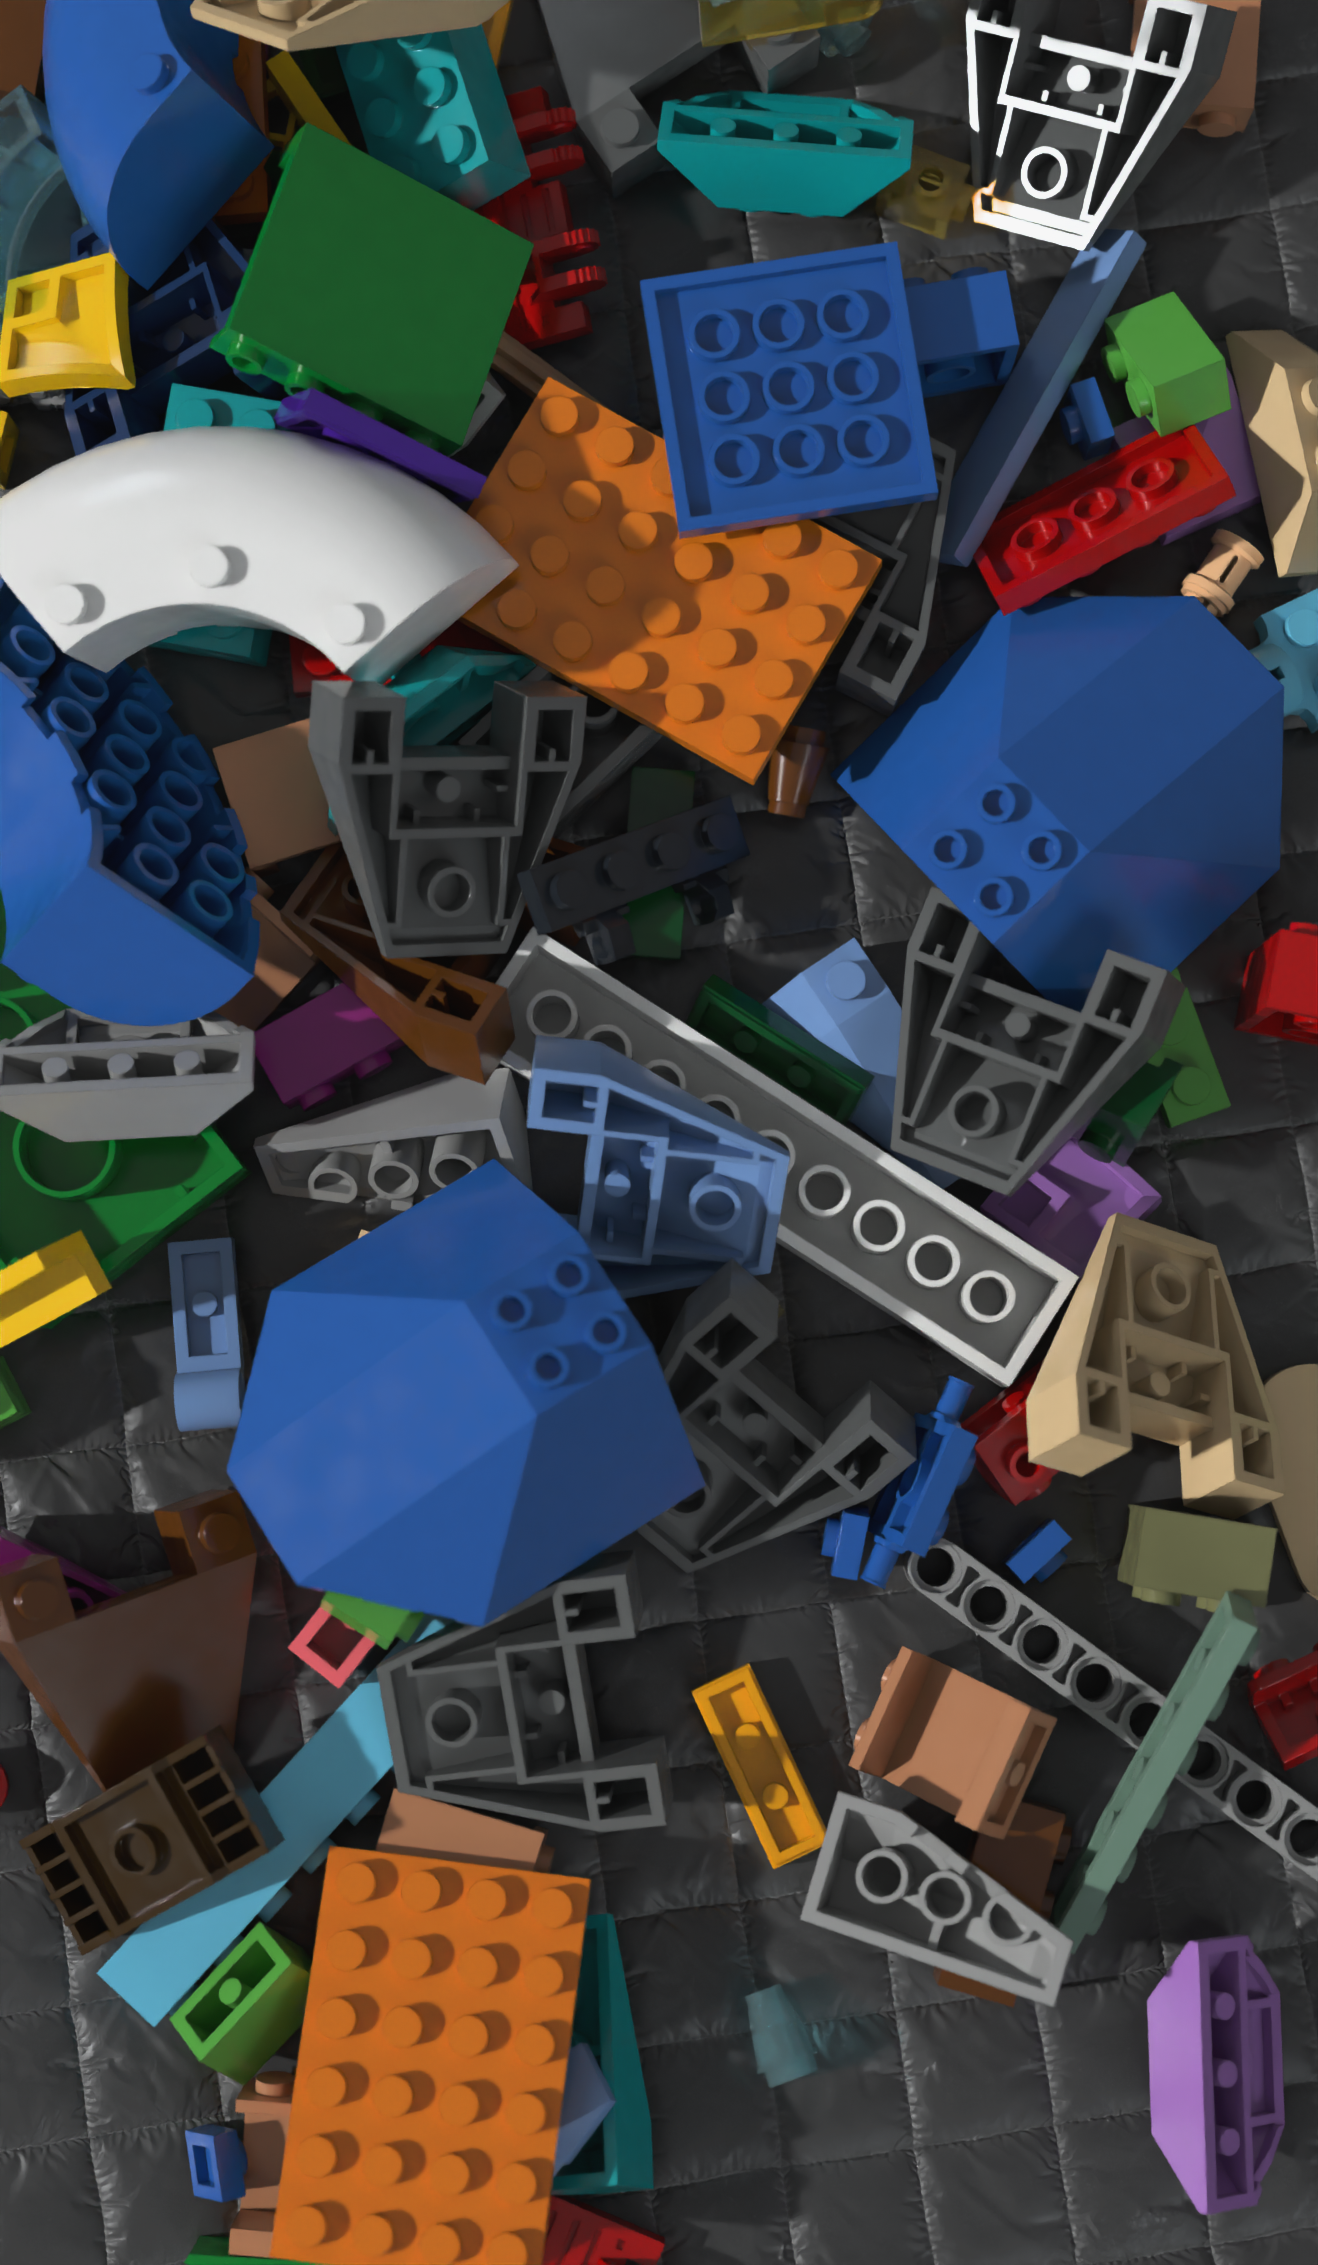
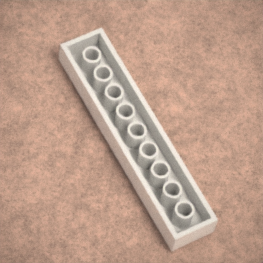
[495,927,1079,1387]

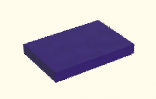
[274,388,487,504]

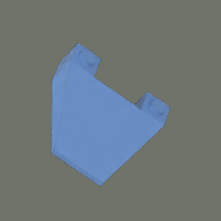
[527,1035,790,1299]

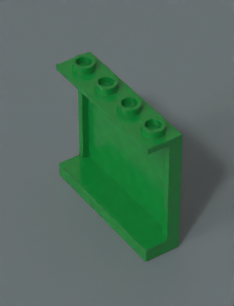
[209,122,534,456]

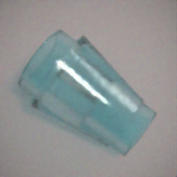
[745,1984,819,2088]

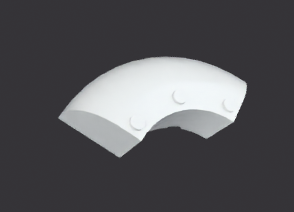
[0,426,519,685]

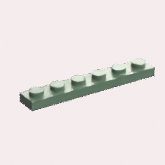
[1049,1590,1260,1954]

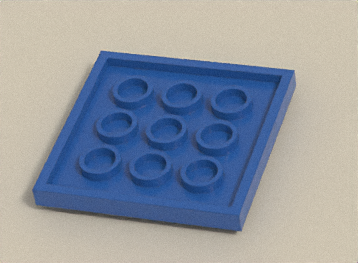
[640,241,938,539]

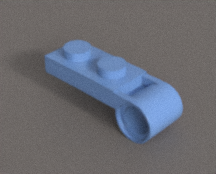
[167,1237,246,1432]

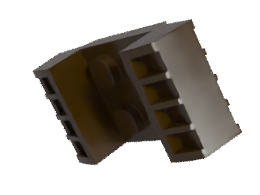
[19,1724,285,1956]

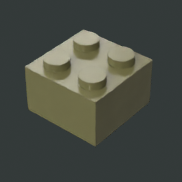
[1117,1504,1277,1612]

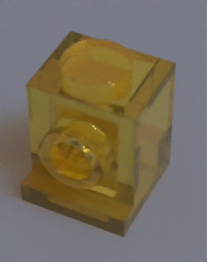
[875,144,976,240]

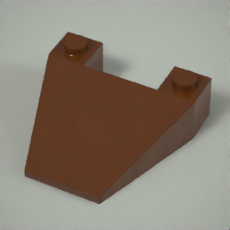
[279,837,585,1085]
[0,1489,257,1792]

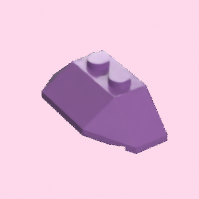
[1147,1934,1285,2215]

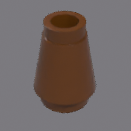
[767,725,829,819]

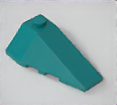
[551,1913,654,2195]

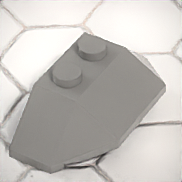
[0,1008,256,1142]

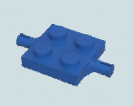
[859,1375,978,1589]

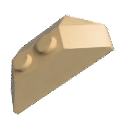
[1225,330,1318,578]

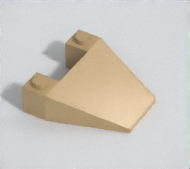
[190,0,510,52]
[1026,1212,1285,1520]

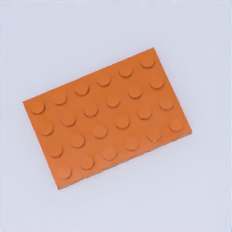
[457,376,882,786]
[269,1845,592,2265]

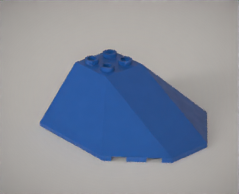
[830,596,1284,1013]
[227,1158,705,1627]

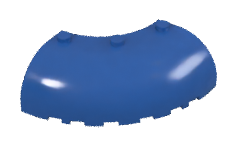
[42,0,275,291]
[0,576,260,1026]

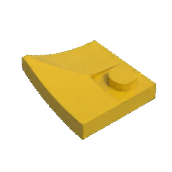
[0,252,136,398]

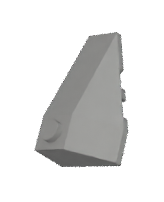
[253,1067,533,1211]
[800,1791,1074,2007]

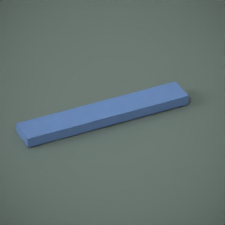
[939,229,1147,567]

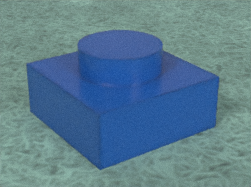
[1059,377,1115,461]
[821,1504,869,1581]
[1001,1518,1072,1583]
[185,2124,248,2203]

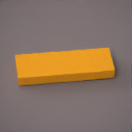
[691,1663,827,1870]

